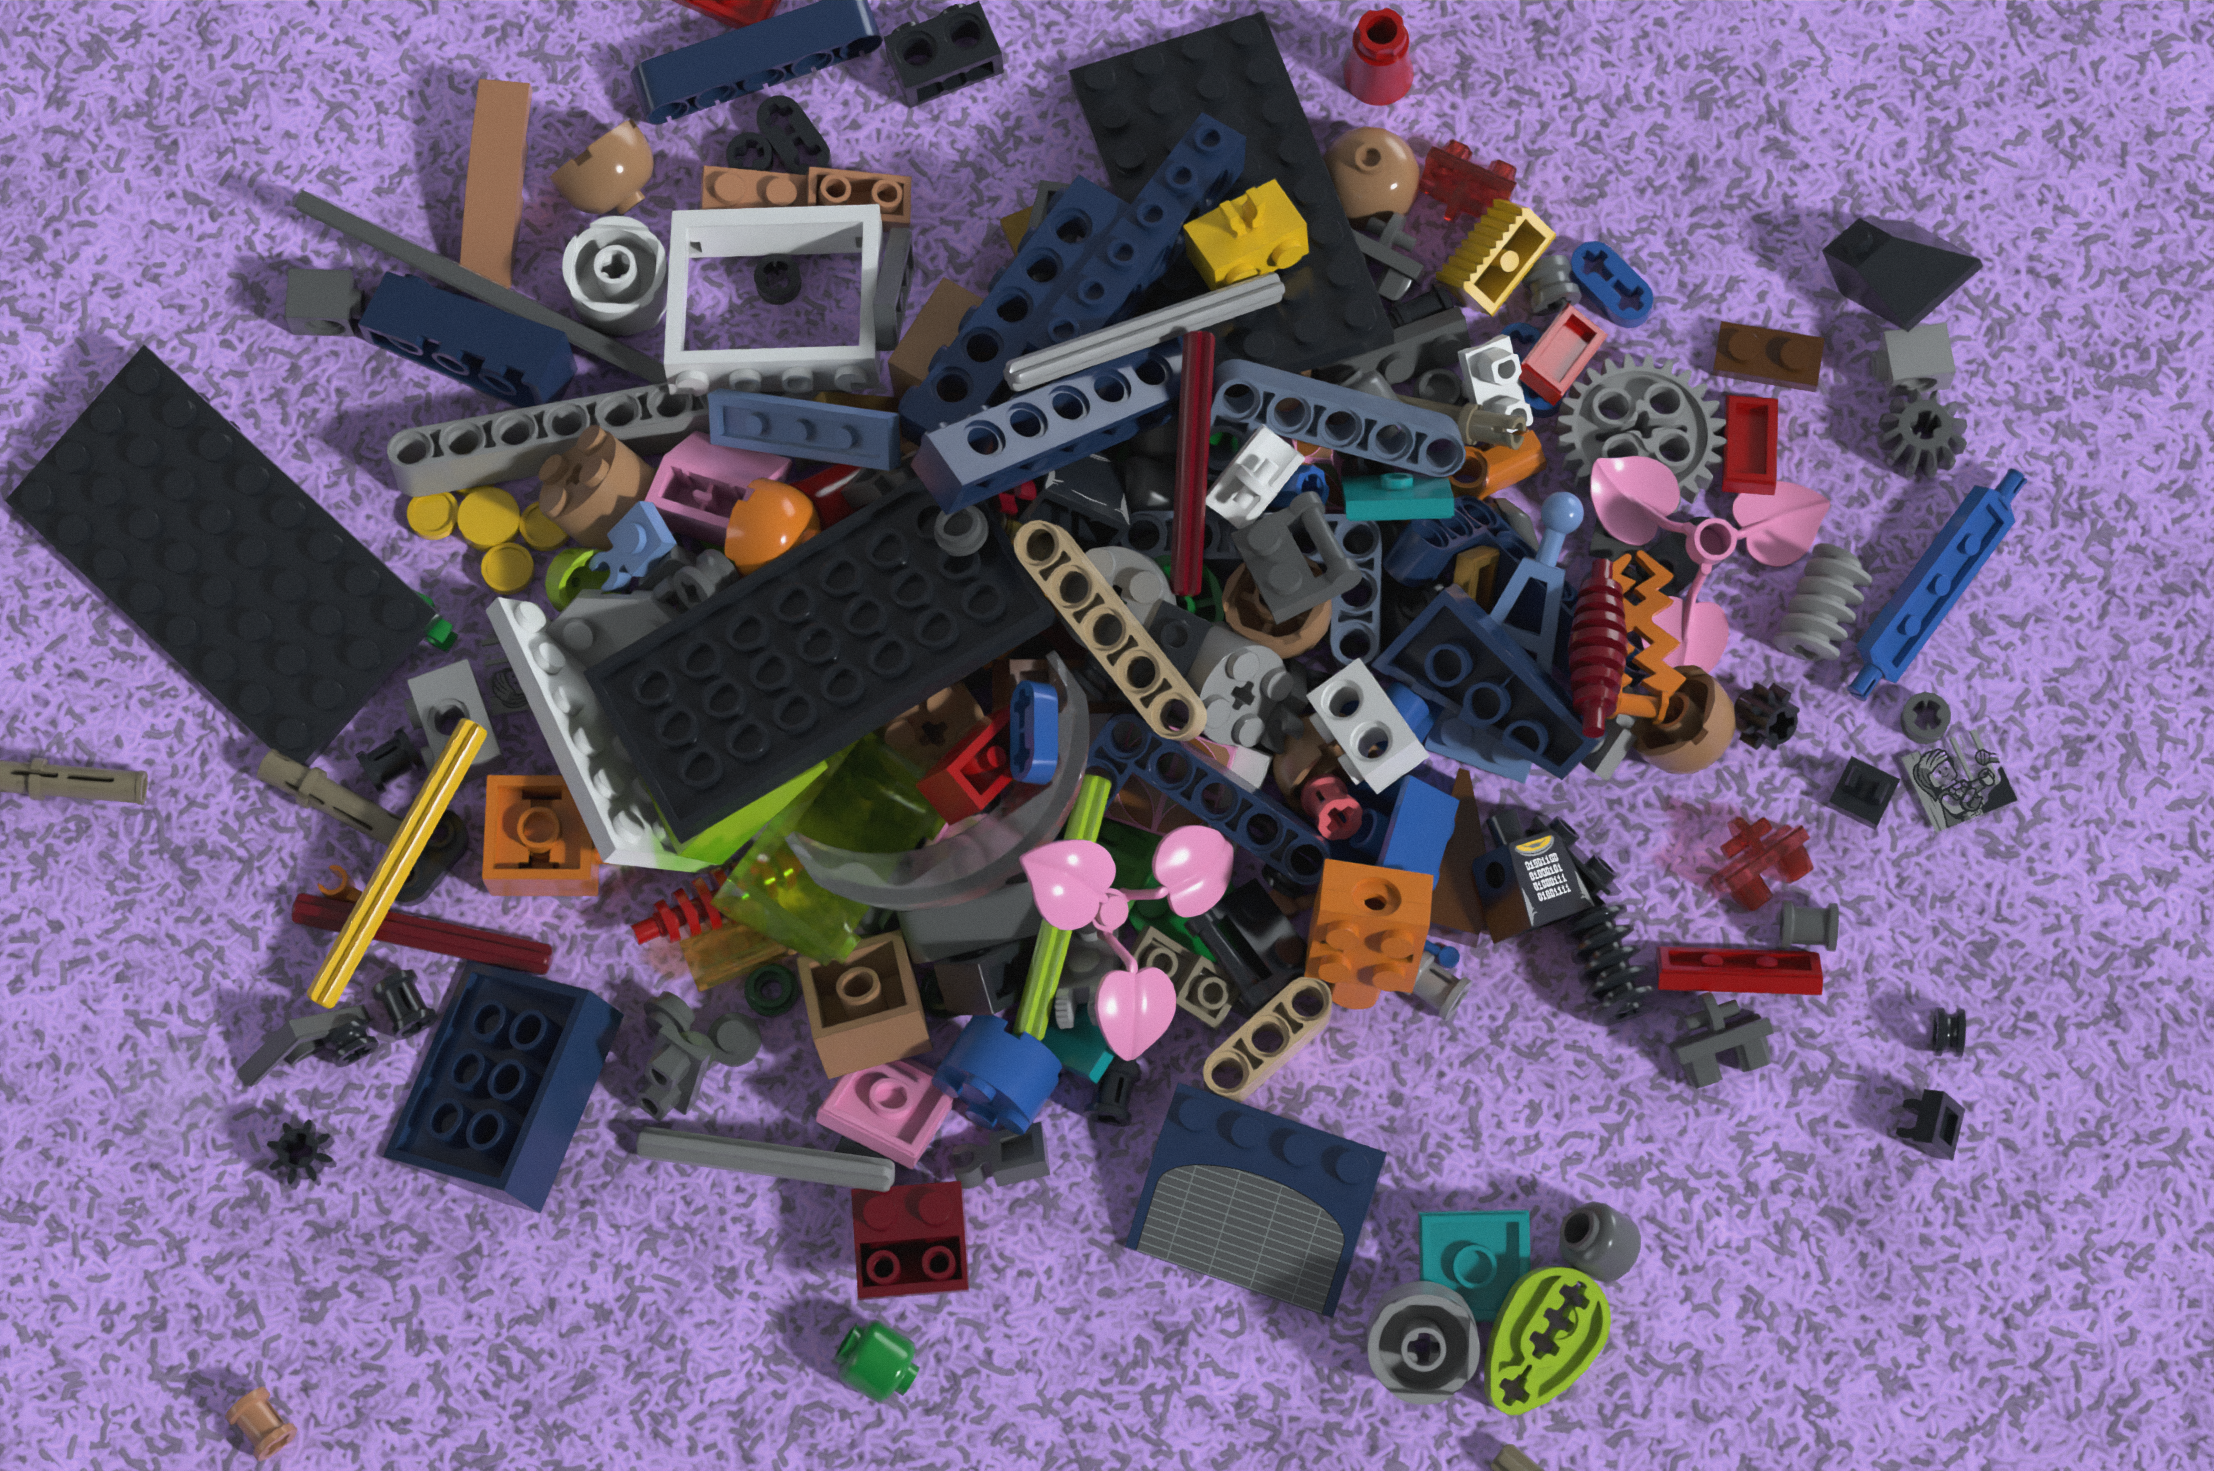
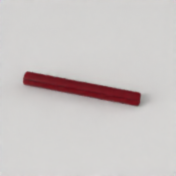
[1170,330,1215,597]
[292,893,553,975]

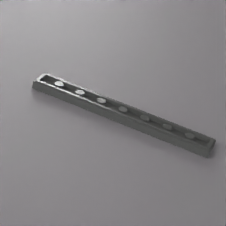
[295,190,667,384]

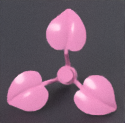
[1590,456,1830,674]
[1019,825,1234,1061]

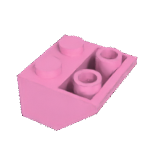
[644,431,793,548]

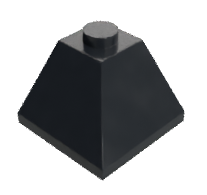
[1822,218,1983,332]

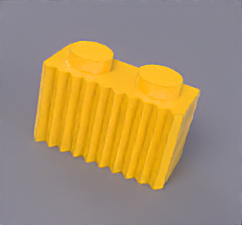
[1436,198,1556,317]

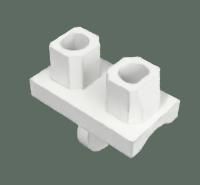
[1458,334,1534,433]
[1206,424,1305,530]

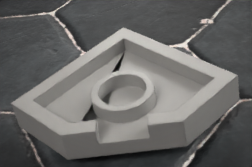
[545,589,681,669]

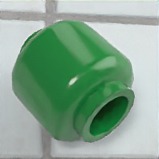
[833,1319,920,1402]

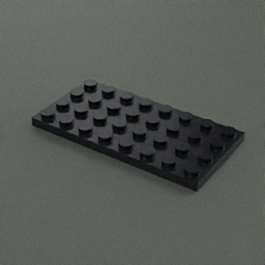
[1069,11,1395,395]
[5,345,443,768]
[583,476,1059,844]

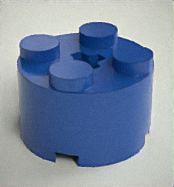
[931,1015,1063,1135]

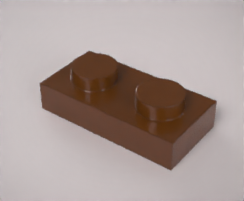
[1712,321,1825,392]

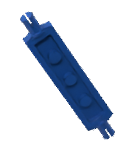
[1847,468,2027,702]

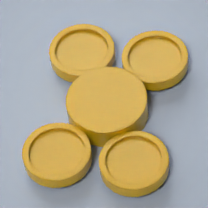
[407,453,570,595]

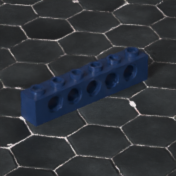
[1026,112,1246,385]
[898,174,1130,447]
[911,336,1183,516]

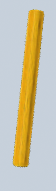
[306,718,487,1009]

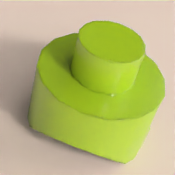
[545,547,622,612]

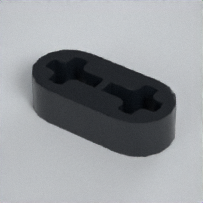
[756,95,832,175]

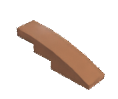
[458,79,533,292]

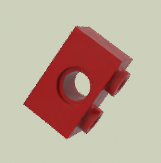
[915,703,1013,826]

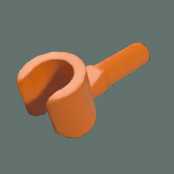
[317,865,391,911]

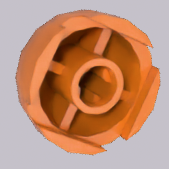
[724,477,822,580]

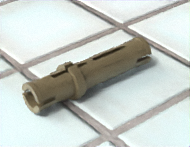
[1395,393,1526,450]
[256,748,404,847]
[0,758,148,805]

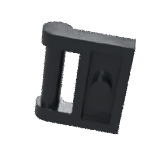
[1183,877,1307,1012]

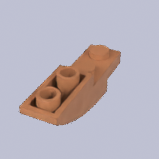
[700,165,912,232]

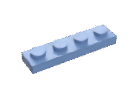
[708,388,901,471]

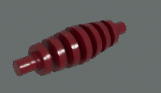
[1568,559,1628,738]

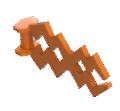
[1606,550,1687,725]

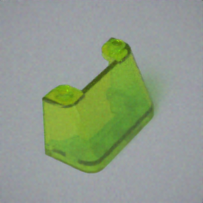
[709,732,946,967]

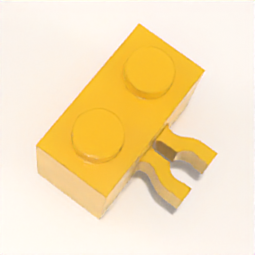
[1183,179,1309,291]

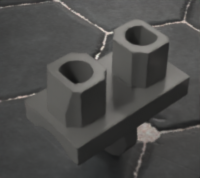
[1352,212,1427,303]
[1666,991,1774,1089]
[635,1021,716,1121]

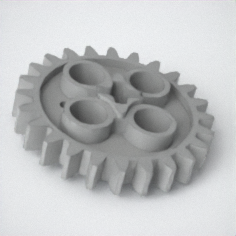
[1554,354,1727,513]

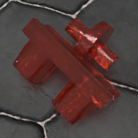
[1419,139,1517,224]
[1708,816,1814,912]

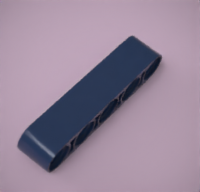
[630,0,883,125]

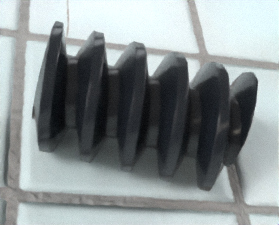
[1564,904,1655,1026]

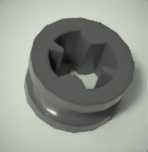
[1900,692,1951,745]

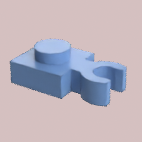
[589,501,677,593]

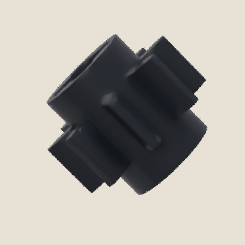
[1734,682,1800,750]
[267,1119,337,1190]

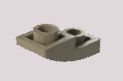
[1119,925,1240,1030]

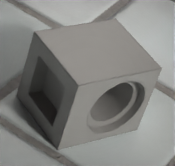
[1872,323,1956,398]

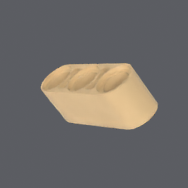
[1203,977,1332,1103]

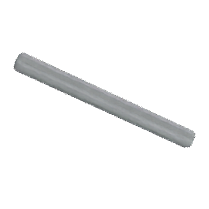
[1003,272,1285,391]

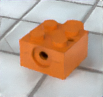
[482,775,610,896]
[1304,859,1434,1009]

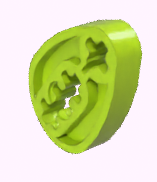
[1484,1265,1611,1415]

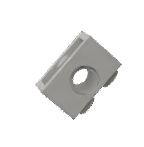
[404,659,508,785]

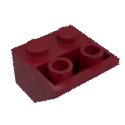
[851,1181,969,1300]

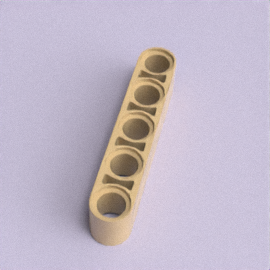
[1014,520,1207,741]

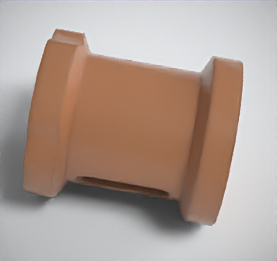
[225,1387,298,1461]

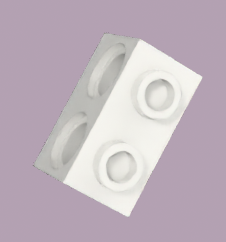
[1306,658,1430,794]

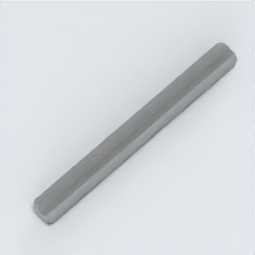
[636,1127,895,1192]

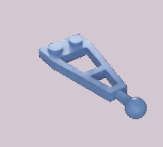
[1424,492,1584,784]

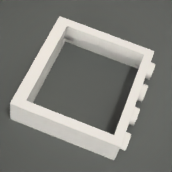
[664,204,884,396]

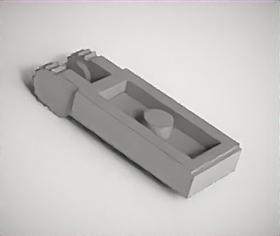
[1055,922,1125,1029]

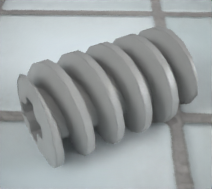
[1773,543,1872,661]

